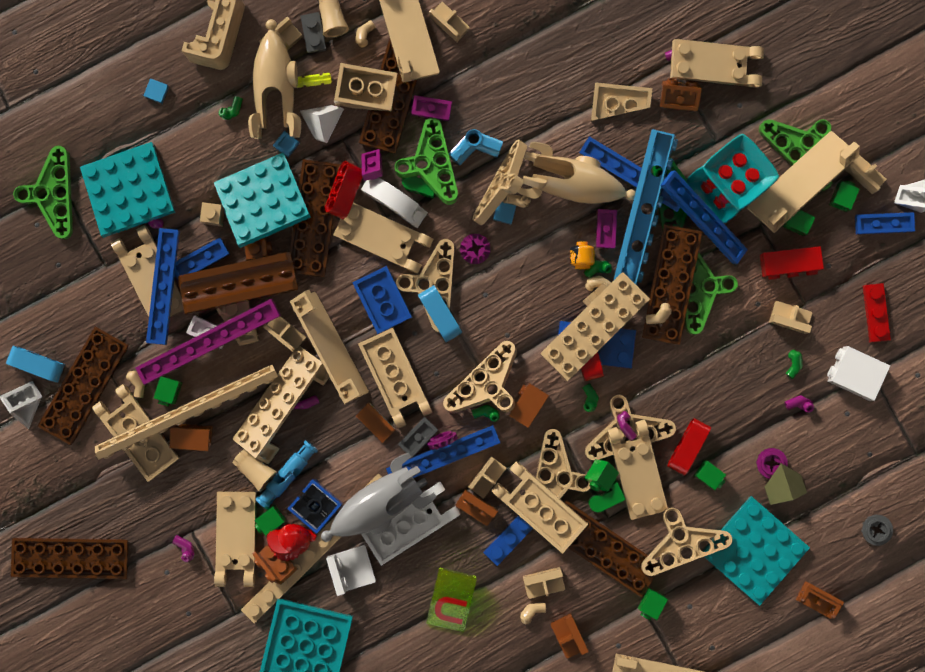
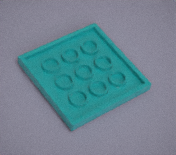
[80,142,175,238]
[214,153,311,248]
[702,496,810,606]
[260,598,353,672]

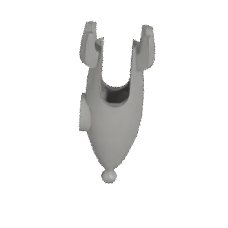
[321,453,437,542]

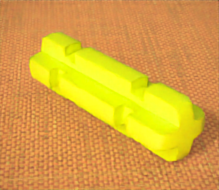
[297,73,332,88]

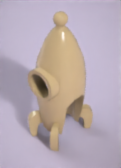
[248,19,301,139]
[517,142,636,204]

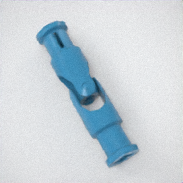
[256,440,318,510]

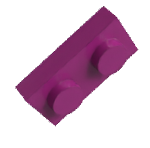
[411,95,452,121]
[361,149,383,181]
[596,209,617,249]

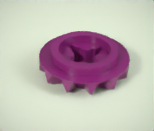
[460,234,490,264]
[428,431,458,450]
[756,448,788,479]

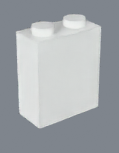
[827,346,890,401]

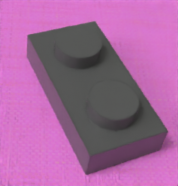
[300,12,327,54]
[398,417,438,458]

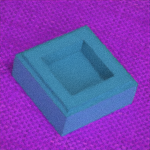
[143,78,169,104]
[273,131,300,158]
[493,202,516,225]

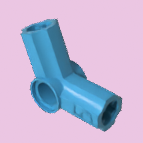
[448,129,503,166]

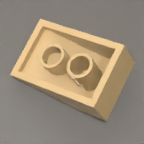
[334,63,397,111]

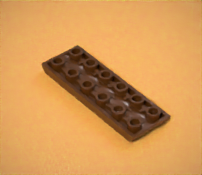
[359,38,417,154]
[289,159,341,277]
[642,225,702,345]
[178,252,298,314]
[37,326,129,445]
[565,500,662,597]
[11,538,128,579]

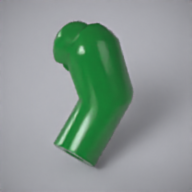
[219,96,243,120]
[583,260,612,278]
[785,350,803,379]
[582,383,599,412]
[471,404,500,422]

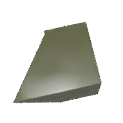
[764,463,807,505]

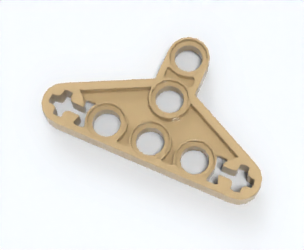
[472,139,527,225]
[396,239,454,333]
[443,341,517,413]
[585,395,676,460]
[536,429,590,499]
[641,508,732,576]

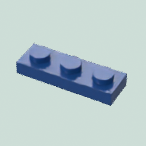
[855,212,915,235]
[175,238,230,280]
[483,515,533,566]

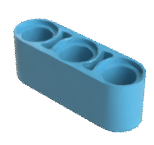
[418,285,463,343]
[6,345,65,383]

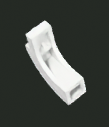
[360,177,428,228]

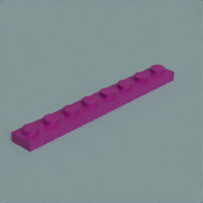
[135,299,281,385]

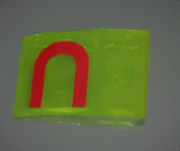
[426,567,477,632]

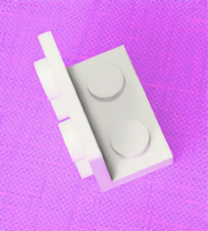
[326,545,376,596]

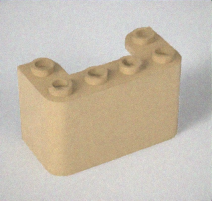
[182,0,245,70]

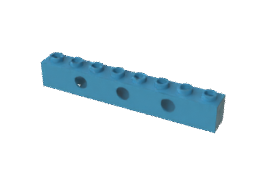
[613,129,678,285]

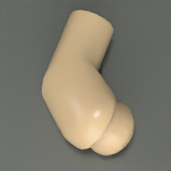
[355,20,376,48]
[503,194,531,208]
[585,276,612,291]
[646,303,672,324]
[126,371,145,398]
[520,603,546,624]

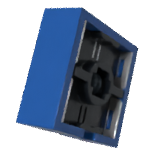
[287,479,343,534]

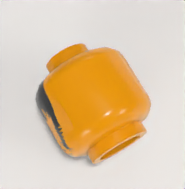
[570,242,595,269]

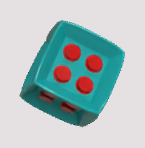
[687,134,779,223]

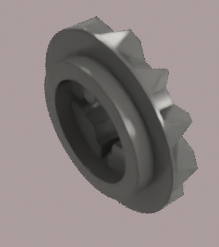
[861,514,893,546]

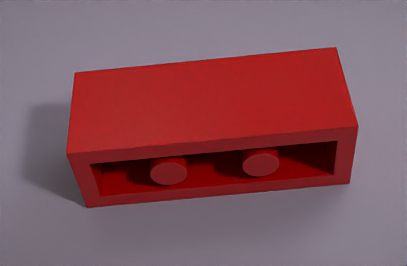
[760,246,824,280]

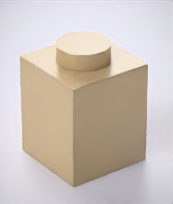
[200,202,225,227]

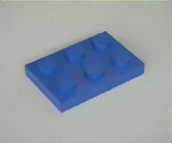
[352,266,412,334]

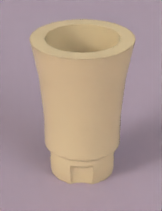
[319,0,349,38]
[232,449,277,492]

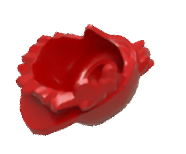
[267,524,317,562]

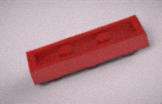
[863,283,891,342]

